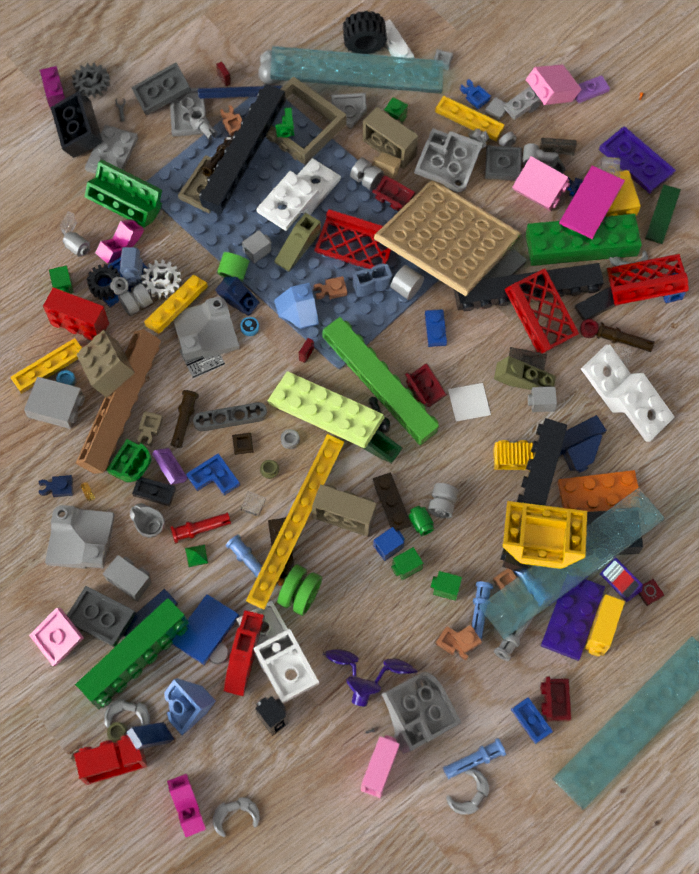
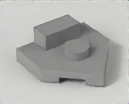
[331,93,367,129]

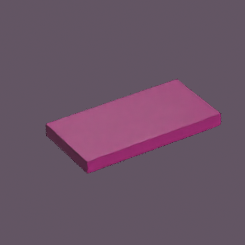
[559,166,625,239]

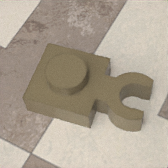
[138,411,163,447]

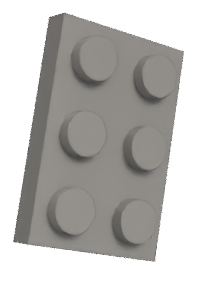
[85,125,138,174]

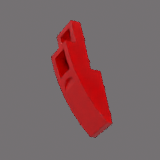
[224,610,265,697]

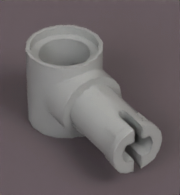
[189,107,218,140]
[523,143,558,165]

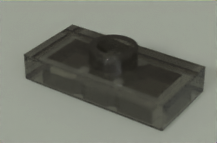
[539,138,577,155]
[509,347,547,371]

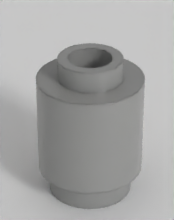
[63,231,90,257]

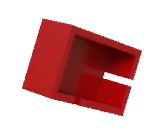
[43,287,109,341]
[74,735,148,785]

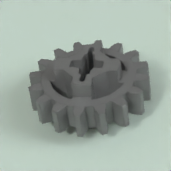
[72,63,110,98]

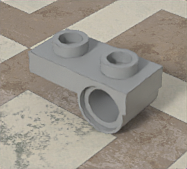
[504,86,541,120]

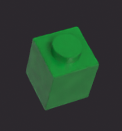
[384,97,408,123]
[49,265,74,294]
[391,547,424,581]
[430,571,462,601]

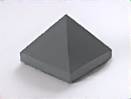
[549,156,566,174]

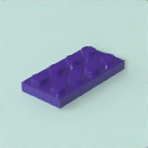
[599,126,675,194]
[541,572,605,661]

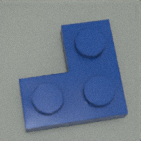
[186,453,240,496]

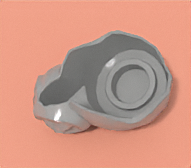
[258,50,284,84]
[130,503,165,538]

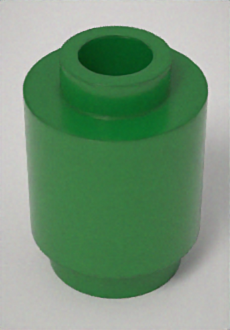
[408,506,435,536]

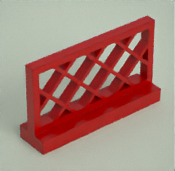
[314,209,392,269]
[606,254,689,305]
[504,268,579,355]

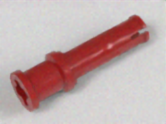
[170,512,231,544]

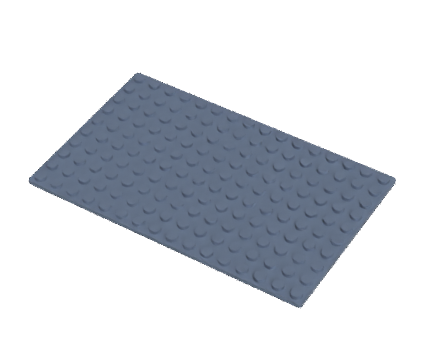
[146,97,439,369]

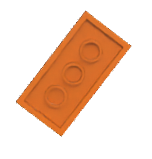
[558,470,643,512]

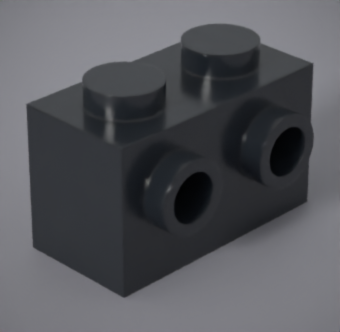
[255,696,289,736]

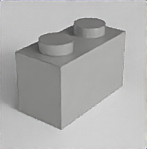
[103,555,152,601]

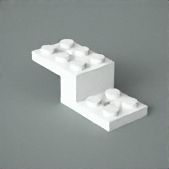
[257,158,341,231]
[581,344,674,442]
[236,600,319,703]

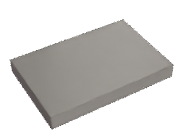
[170,87,206,137]

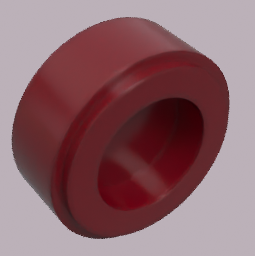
[580,319,599,338]

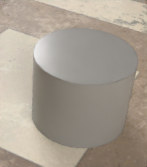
[390,265,424,300]

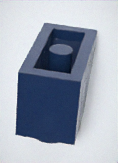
[561,433,602,473]

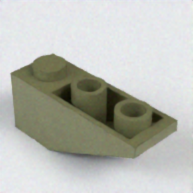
[274,212,321,272]
[494,356,556,390]

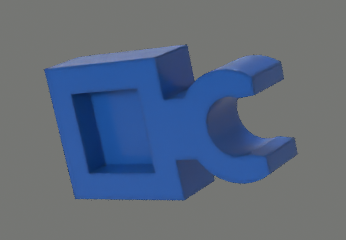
[460,79,491,109]

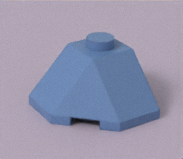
[274,283,319,329]
[164,678,216,735]

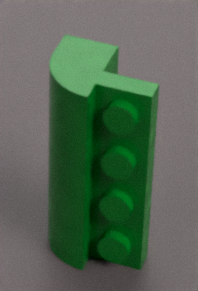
[84,160,163,228]

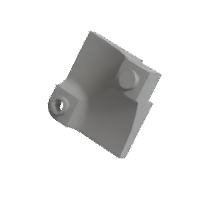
[414,128,483,192]
[173,297,240,361]
[45,505,115,569]
[382,672,462,754]

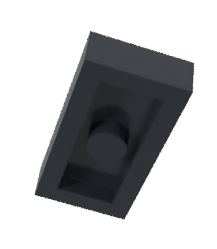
[132,477,176,507]

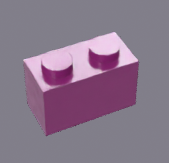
[40,66,65,110]

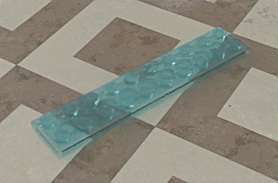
[270,46,443,94]
[479,488,665,639]
[552,636,699,810]

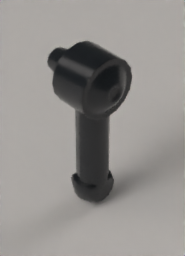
[368,397,390,434]

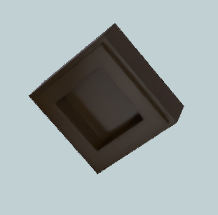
[232,432,254,455]

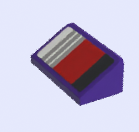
[600,558,643,602]

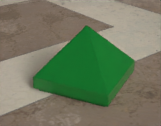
[185,544,208,567]

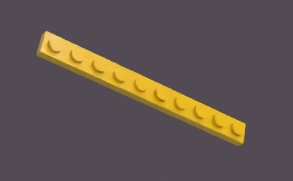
[246,434,344,610]

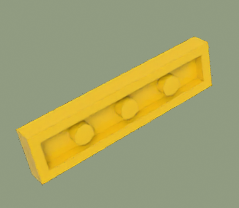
[435,96,505,141]
[144,275,208,334]
[10,338,82,394]

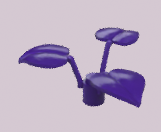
[323,649,418,707]

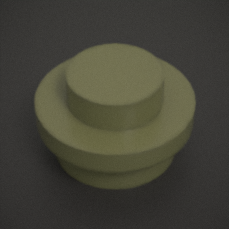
[260,460,279,479]
[107,722,128,743]

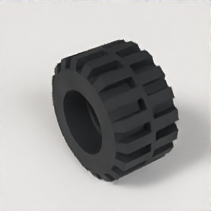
[343,11,387,55]

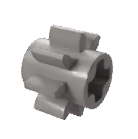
[468,128,489,149]

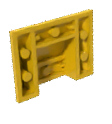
[503,501,587,569]

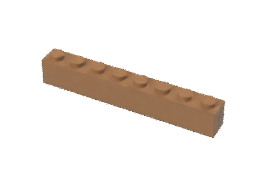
[75,329,161,474]

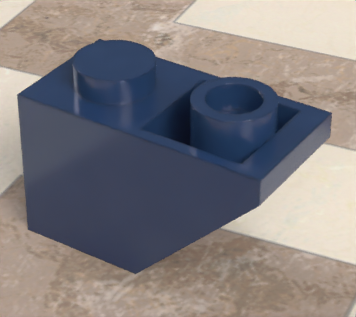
[215,277,260,316]

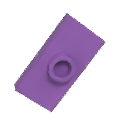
[575,75,610,103]
[152,448,188,485]

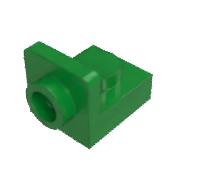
[276,108,295,138]

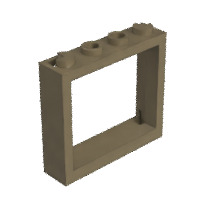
[266,76,346,165]

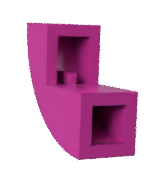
[96,219,144,264]
[167,773,206,837]

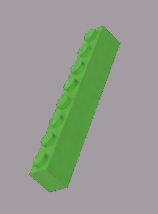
[322,317,439,446]

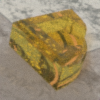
[80,481,95,502]

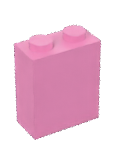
[526,64,582,105]
[512,156,570,211]
[361,735,400,798]

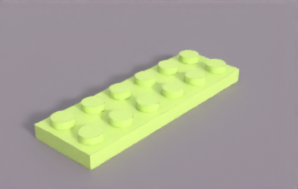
[268,371,384,448]

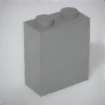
[24,377,85,429]

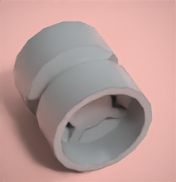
[350,158,384,191]
[118,283,153,316]
[428,483,459,519]

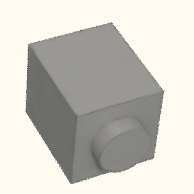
[242,230,272,263]
[528,387,557,412]

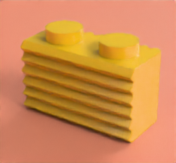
[493,440,534,470]

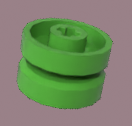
[277,564,323,616]

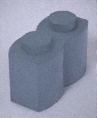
[120,247,143,286]
[353,264,392,297]

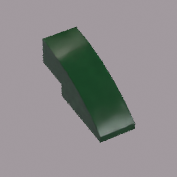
[645,184,681,244]
[359,429,403,464]

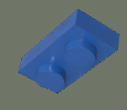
[425,310,447,347]
[511,697,553,744]

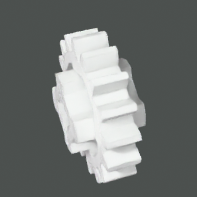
[141,260,181,300]

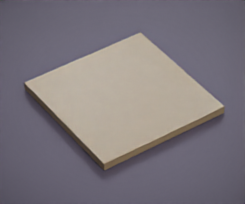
[374,180,522,296]

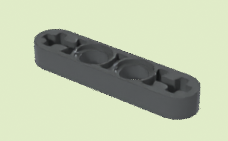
[193,402,267,431]

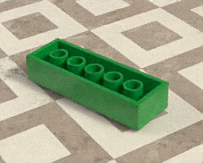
[525,214,642,266]
[75,598,189,710]

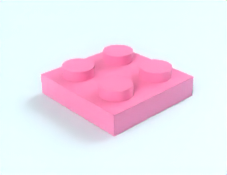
[29,608,84,666]

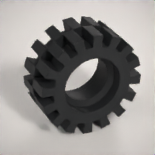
[87,264,121,300]

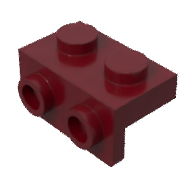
[372,175,416,212]
[405,363,448,408]
[540,676,571,721]

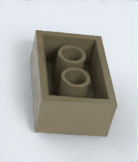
[363,107,418,169]
[76,330,135,398]
[312,484,377,537]

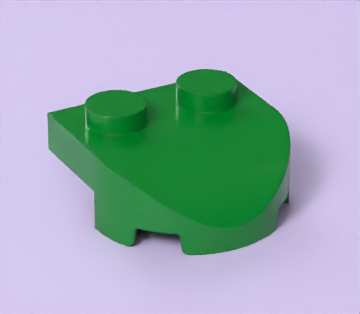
[106,439,152,482]

